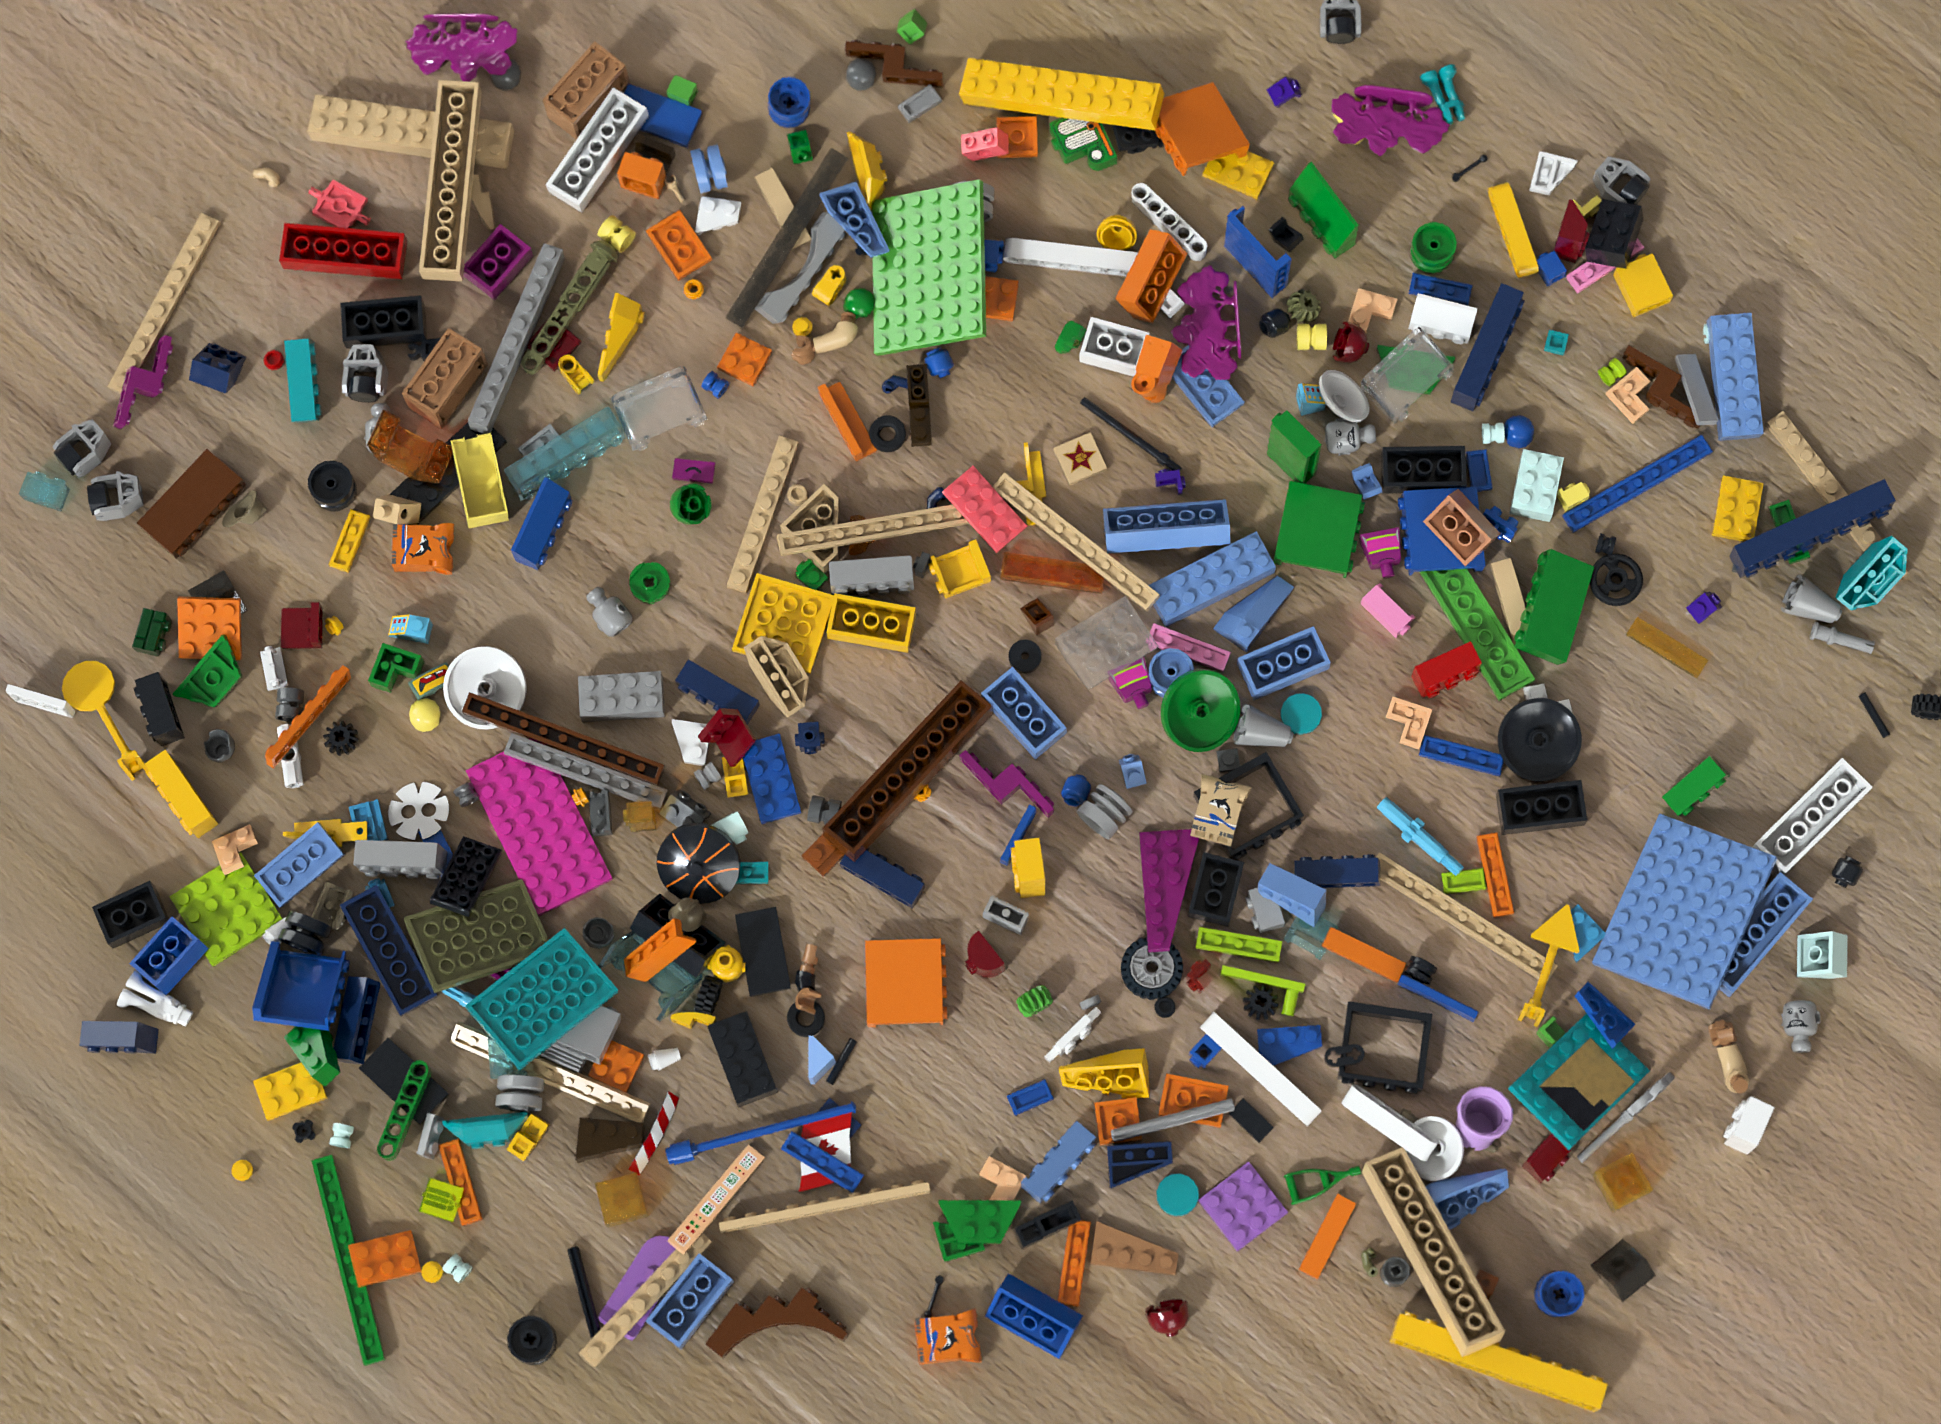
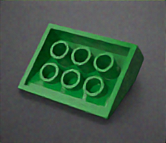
[1288,162,1359,258]

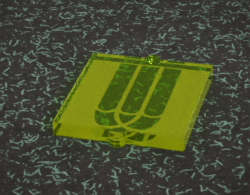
[419,1178,464,1222]

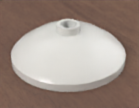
[1319,370,1369,422]
[1405,1116,1464,1181]

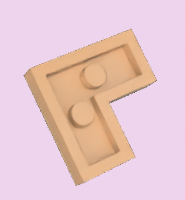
[1348,288,1397,332]
[1605,367,1651,424]
[1386,697,1432,749]
[212,824,258,875]
[979,1156,1027,1200]

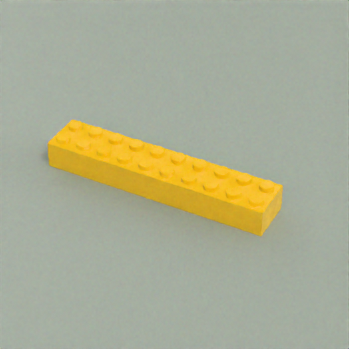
[959,58,1165,131]
[1389,1311,1608,1412]

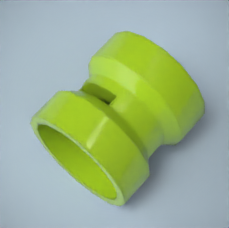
[1598,358,1627,386]

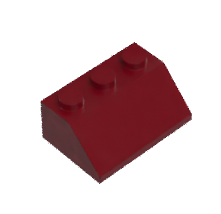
[1554,199,1590,263]

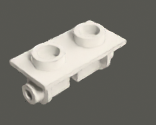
[260,646,288,691]

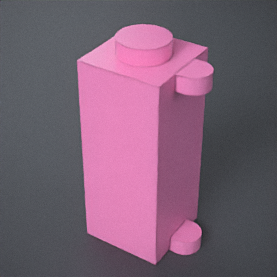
[1361,583,1415,638]

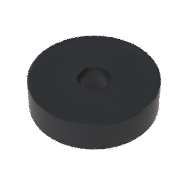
[1009,640,1042,674]

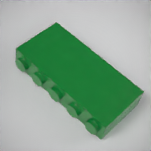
[1267,410,1322,484]
[1514,549,1594,665]

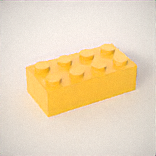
[826,593,916,653]
[145,750,219,838]
[1011,838,1045,899]

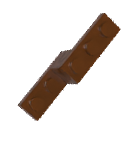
[845,40,943,87]
[1622,345,1700,429]

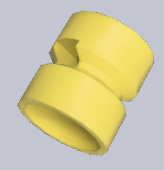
[598,215,636,253]
[1297,324,1327,350]

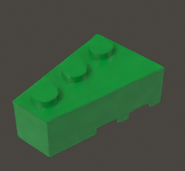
[1662,756,1730,816]
[284,1026,341,1087]

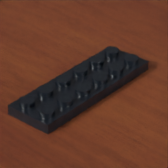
[390,422,507,525]

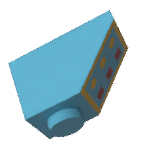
[1296,383,1326,416]
[388,615,433,644]

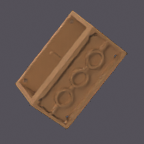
[543,41,630,140]
[402,328,488,429]

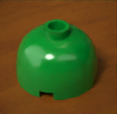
[669,484,711,525]

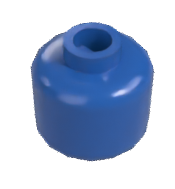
[924,347,954,378]
[1061,774,1091,807]

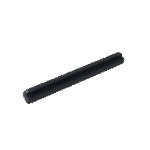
[567,1246,600,1339]

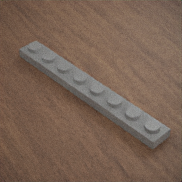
[504,733,668,810]

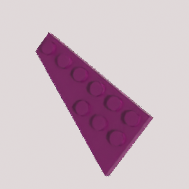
[1139,829,1199,952]

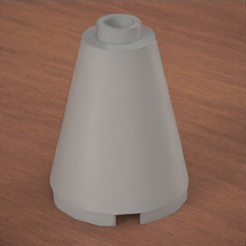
[1781,574,1842,623]
[1233,704,1293,747]

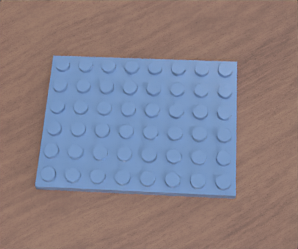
[1592,813,1777,1010]

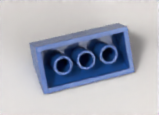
[511,477,573,570]
[985,1273,1083,1359]

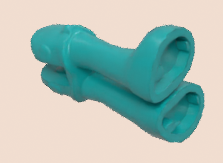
[1420,64,1465,125]

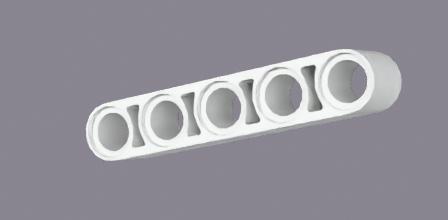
[1131,183,1207,261]
[1342,1084,1438,1161]

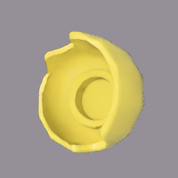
[409,698,440,732]

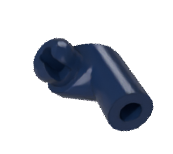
[882,375,908,394]
[927,487,947,509]

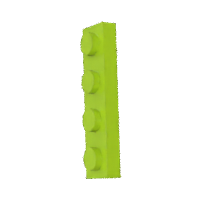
[1196,927,1282,963]

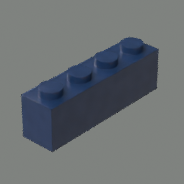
[675,659,760,725]
[840,848,925,909]
[1294,854,1381,888]
[333,976,381,1064]

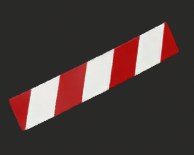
[628,1091,679,1175]

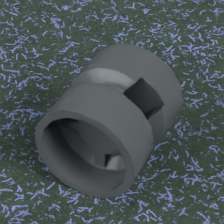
[275,687,304,722]
[807,795,842,825]
[1380,1257,1410,1288]

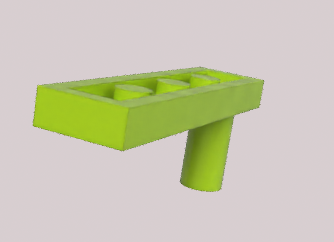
[1221,965,1305,1017]

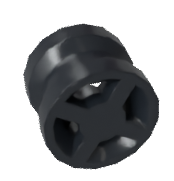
[1595,533,1616,555]

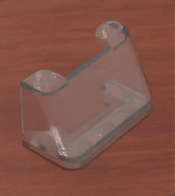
[1361,327,1454,424]
[611,366,707,451]

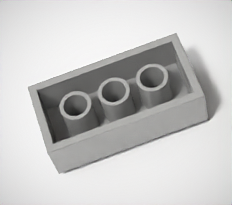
[829,555,914,597]
[578,671,665,722]
[353,840,448,879]

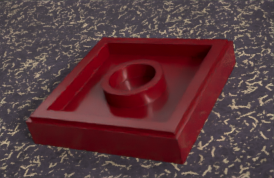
[527,319,582,372]

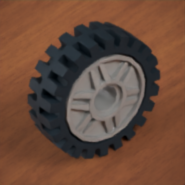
[1121,936,1183,1000]

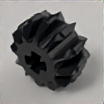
[323,721,359,756]
[1243,985,1279,1021]

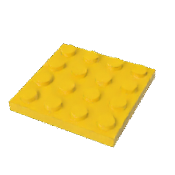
[732,573,834,674]

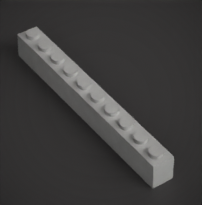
[468,243,565,434]

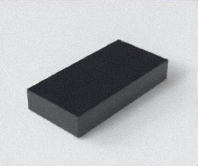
[1228,1098,1274,1143]

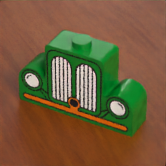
[1050,118,1117,171]

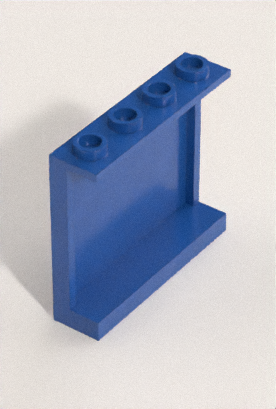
[1224,206,1291,298]
[1398,487,1486,576]
[252,941,350,1031]

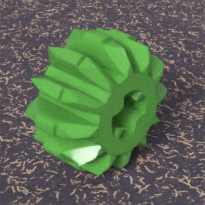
[1016,985,1053,1017]

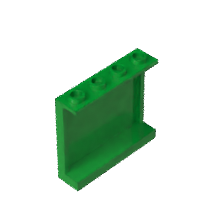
[1273,481,1365,578]

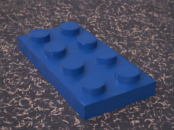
[743,734,801,824]

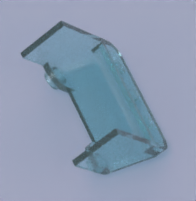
[598,931,703,1022]

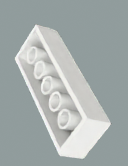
[546,88,649,213]
[1752,758,1873,875]

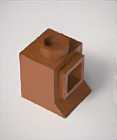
[1475,1269,1499,1301]

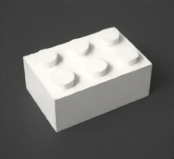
[1079,317,1150,377]
[1723,1096,1774,1155]

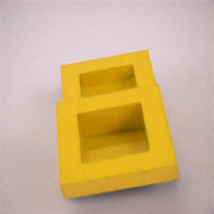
[722,757,748,798]
[670,1012,717,1029]
[506,1113,550,1161]

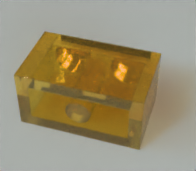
[623,801,656,832]

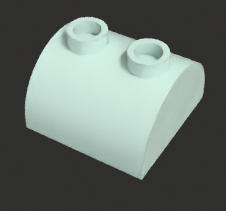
[711,811,749,845]

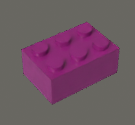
[464,224,534,301]

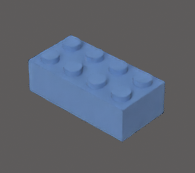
[1237,626,1331,701]
[981,667,1067,760]
[646,1253,734,1350]

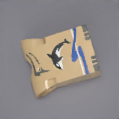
[1190,774,1252,846]

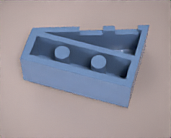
[1258,863,1326,927]

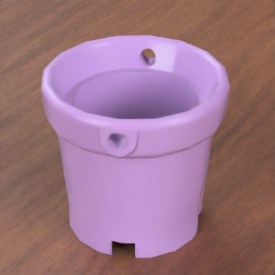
[1455,1086,1513,1151]

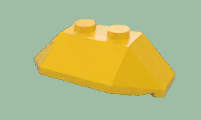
[847,131,887,211]

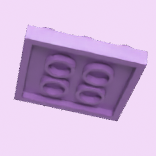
[1198,1162,1288,1252]

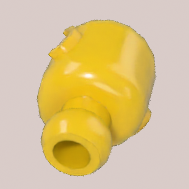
[707,945,746,982]

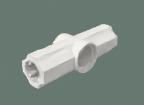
[277,724,304,789]

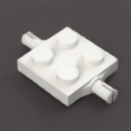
[1044,1007,1101,1063]

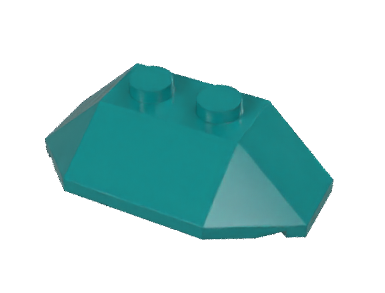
[1835,536,1908,611]
[442,1111,529,1149]

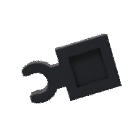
[408,338,441,361]

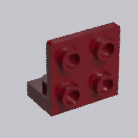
[281,602,323,649]
[698,708,756,767]

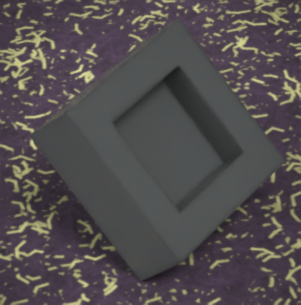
[913,552,930,578]
[1217,748,1240,773]

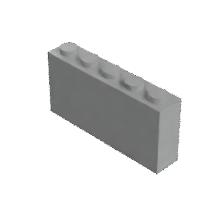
[553,1006,621,1065]

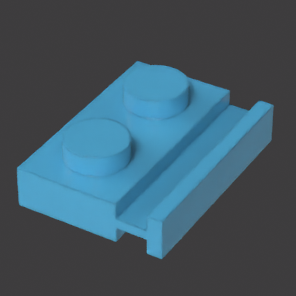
[349,799,388,841]

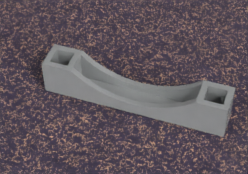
[755,212,845,324]

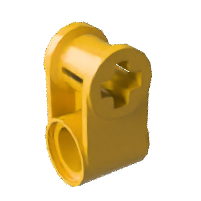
[812,265,846,306]
[559,355,595,395]

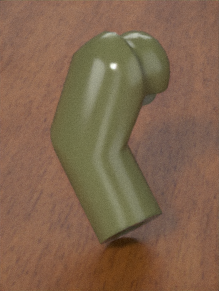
[1361,1248,1378,1277]

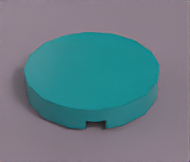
[1280,693,1322,735]
[1156,1174,1199,1217]

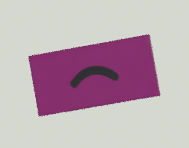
[672,458,716,484]

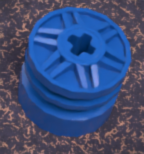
[768,77,810,128]
[1534,1271,1584,1317]

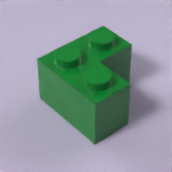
[368,643,425,693]

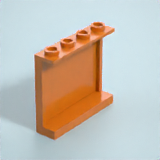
[1156,82,1250,176]
[865,938,947,1027]

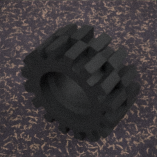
[1911,694,1941,720]
[694,975,723,1015]

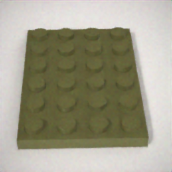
[404,879,548,993]

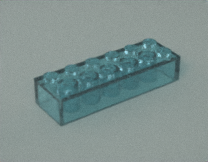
[503,406,625,501]

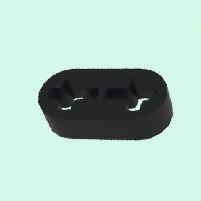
[1324,1044,1365,1068]

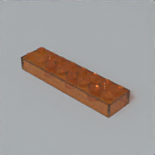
[1000,552,1104,594]

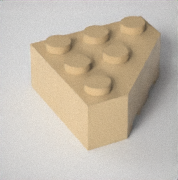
[780,484,840,574]

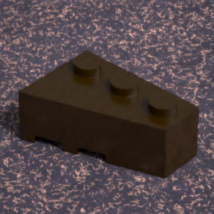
[575,1117,645,1163]

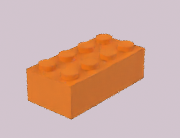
[1115,229,1187,323]

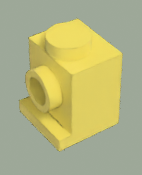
[1556,482,1590,512]

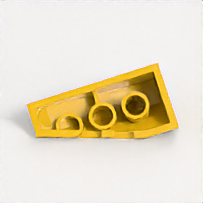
[598,293,645,382]
[1059,1048,1150,1099]

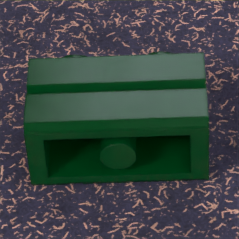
[132,608,172,657]

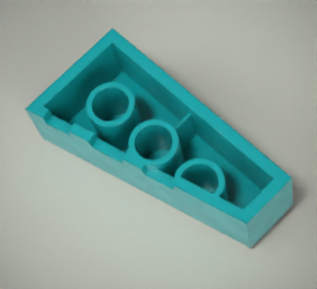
[284,338,321,423]

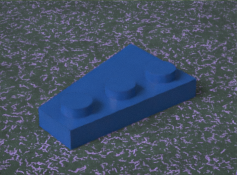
[1575,982,1636,1049]
[1257,1025,1322,1066]

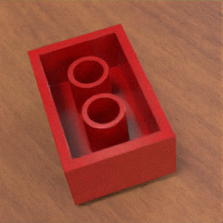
[1411,641,1482,698]

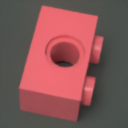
[961,127,1009,161]

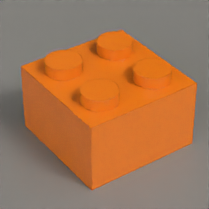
[617,152,667,199]

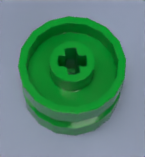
[1410,222,1457,274]

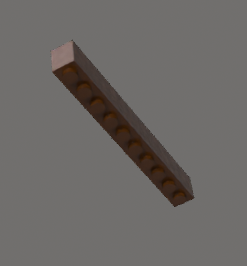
[462,692,665,786]

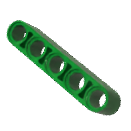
[377,1060,432,1161]

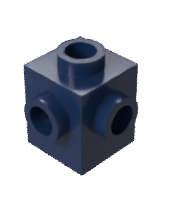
[795,722,825,755]

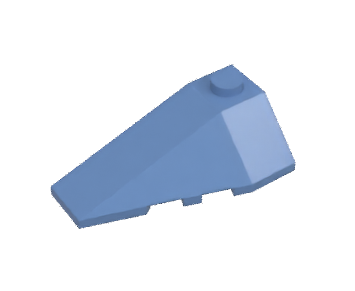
[820,182,890,258]
[1213,576,1294,653]
[1425,1168,1509,1230]

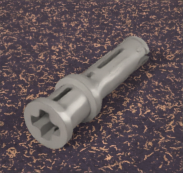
[1810,622,1875,654]

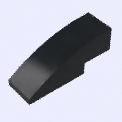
[1013,1200,1082,1250]

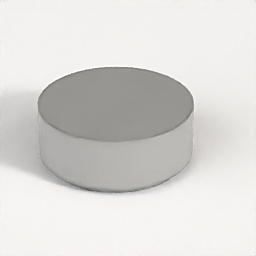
[1079,995,1101,1010]

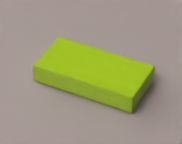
[1441,868,1486,895]

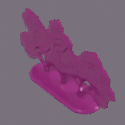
[406,14,517,82]
[1332,85,1450,156]
[1170,265,1241,380]

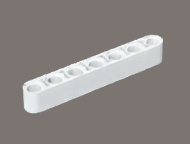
[1003,238,1138,276]
[1200,1012,1321,1127]

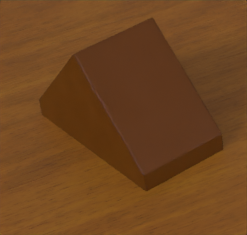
[1020,598,1054,636]

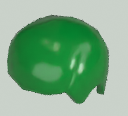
[843,288,875,320]

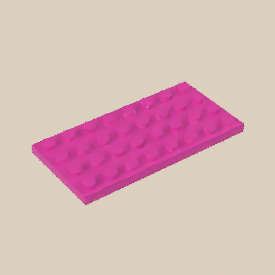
[465,739,613,916]

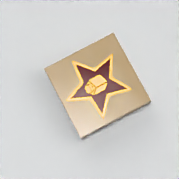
[1053,432,1107,485]

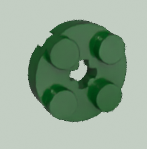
[629,562,671,604]

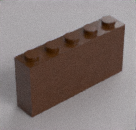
[137,449,246,559]

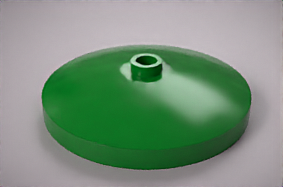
[1161,669,1240,752]

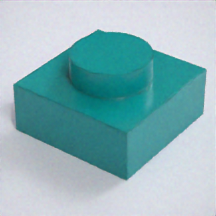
[1544,330,1569,356]

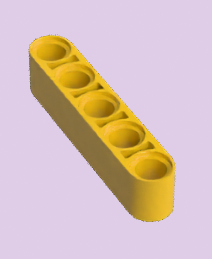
[1488,182,1539,278]

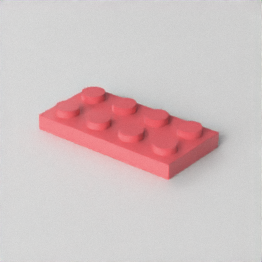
[942,466,1027,554]

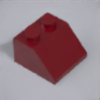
[1522,1133,1571,1184]

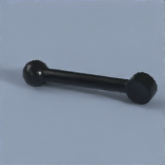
[1452,155,1488,182]
[924,1275,944,1318]

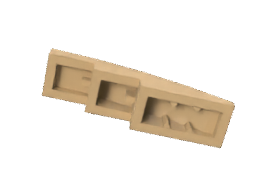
[754,168,811,249]
[471,174,496,234]
[1490,558,1525,645]

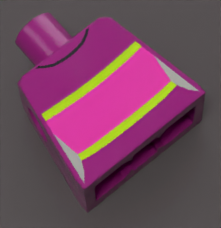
[1359,527,1401,578]
[1107,656,1152,710]

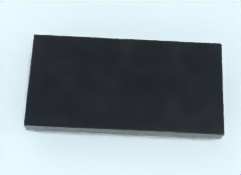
[430,836,502,917]
[735,907,791,997]
[359,1038,449,1125]

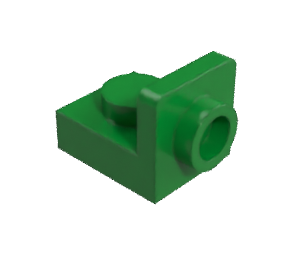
[787,130,813,164]
[796,558,829,591]

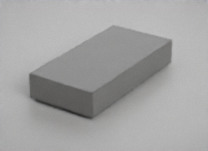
[898,84,942,123]

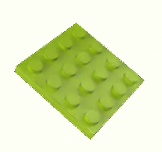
[169,852,283,967]

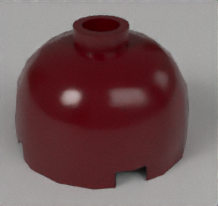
[1332,321,1369,363]
[1145,1299,1189,1337]

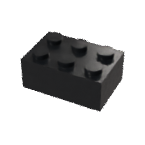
[1585,199,1643,269]
[134,672,185,746]
[1188,852,1244,927]
[92,881,169,949]

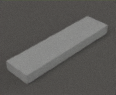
[1675,354,1718,425]

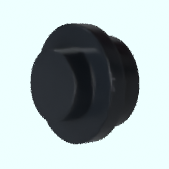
[1154,997,1176,1018]

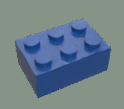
[129,917,209,995]

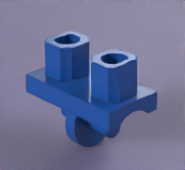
[1483,506,1519,543]

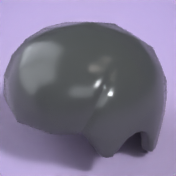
[846,58,876,90]
[491,59,521,90]
[204,729,235,763]
[582,917,615,949]

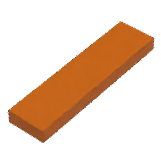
[1476,832,1514,918]
[1321,927,1406,983]
[438,1138,483,1226]
[1299,1194,1356,1280]
[1058,1220,1091,1307]

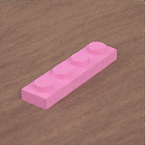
[1566,238,1644,293]
[1146,623,1231,673]

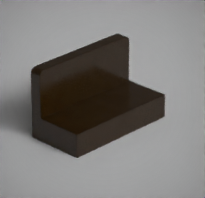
[633,133,675,175]

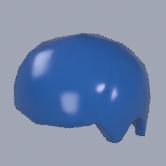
[1504,415,1534,448]

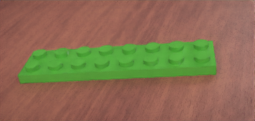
[1420,569,1535,701]

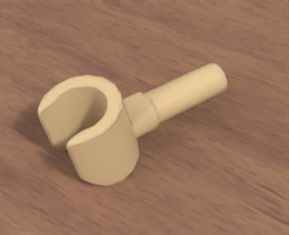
[664,174,685,203]

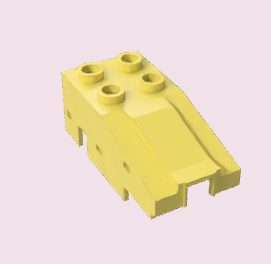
[451,433,509,529]

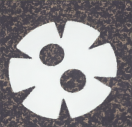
[388,782,449,840]

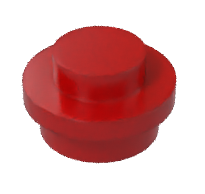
[264,350,284,370]

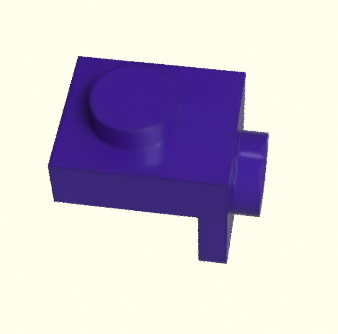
[1267,77,1302,107]
[1155,469,1186,495]
[1686,591,1722,624]

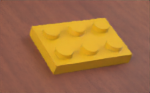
[1202,151,1274,199]
[1712,475,1764,542]
[253,1063,327,1121]

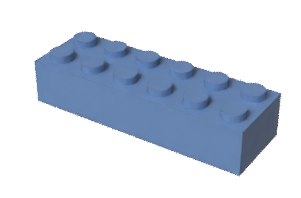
[1707,313,1764,441]
[1103,499,1230,554]
[1148,531,1276,628]
[1719,872,1813,997]

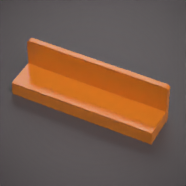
[818,382,877,461]
[624,918,696,982]

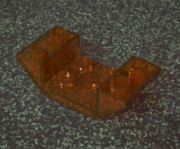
[367,409,453,484]

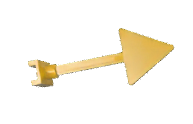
[1518,904,1580,1027]

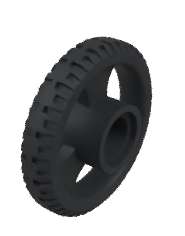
[1589,553,1643,606]

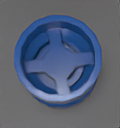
[701,371,729,399]

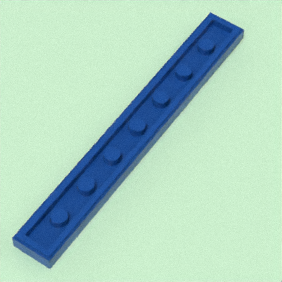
[1562,435,1713,533]

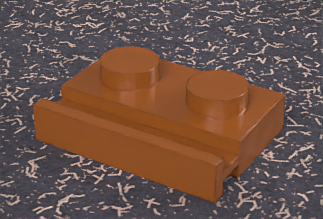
[801,834,845,877]

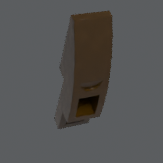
[906,364,932,447]

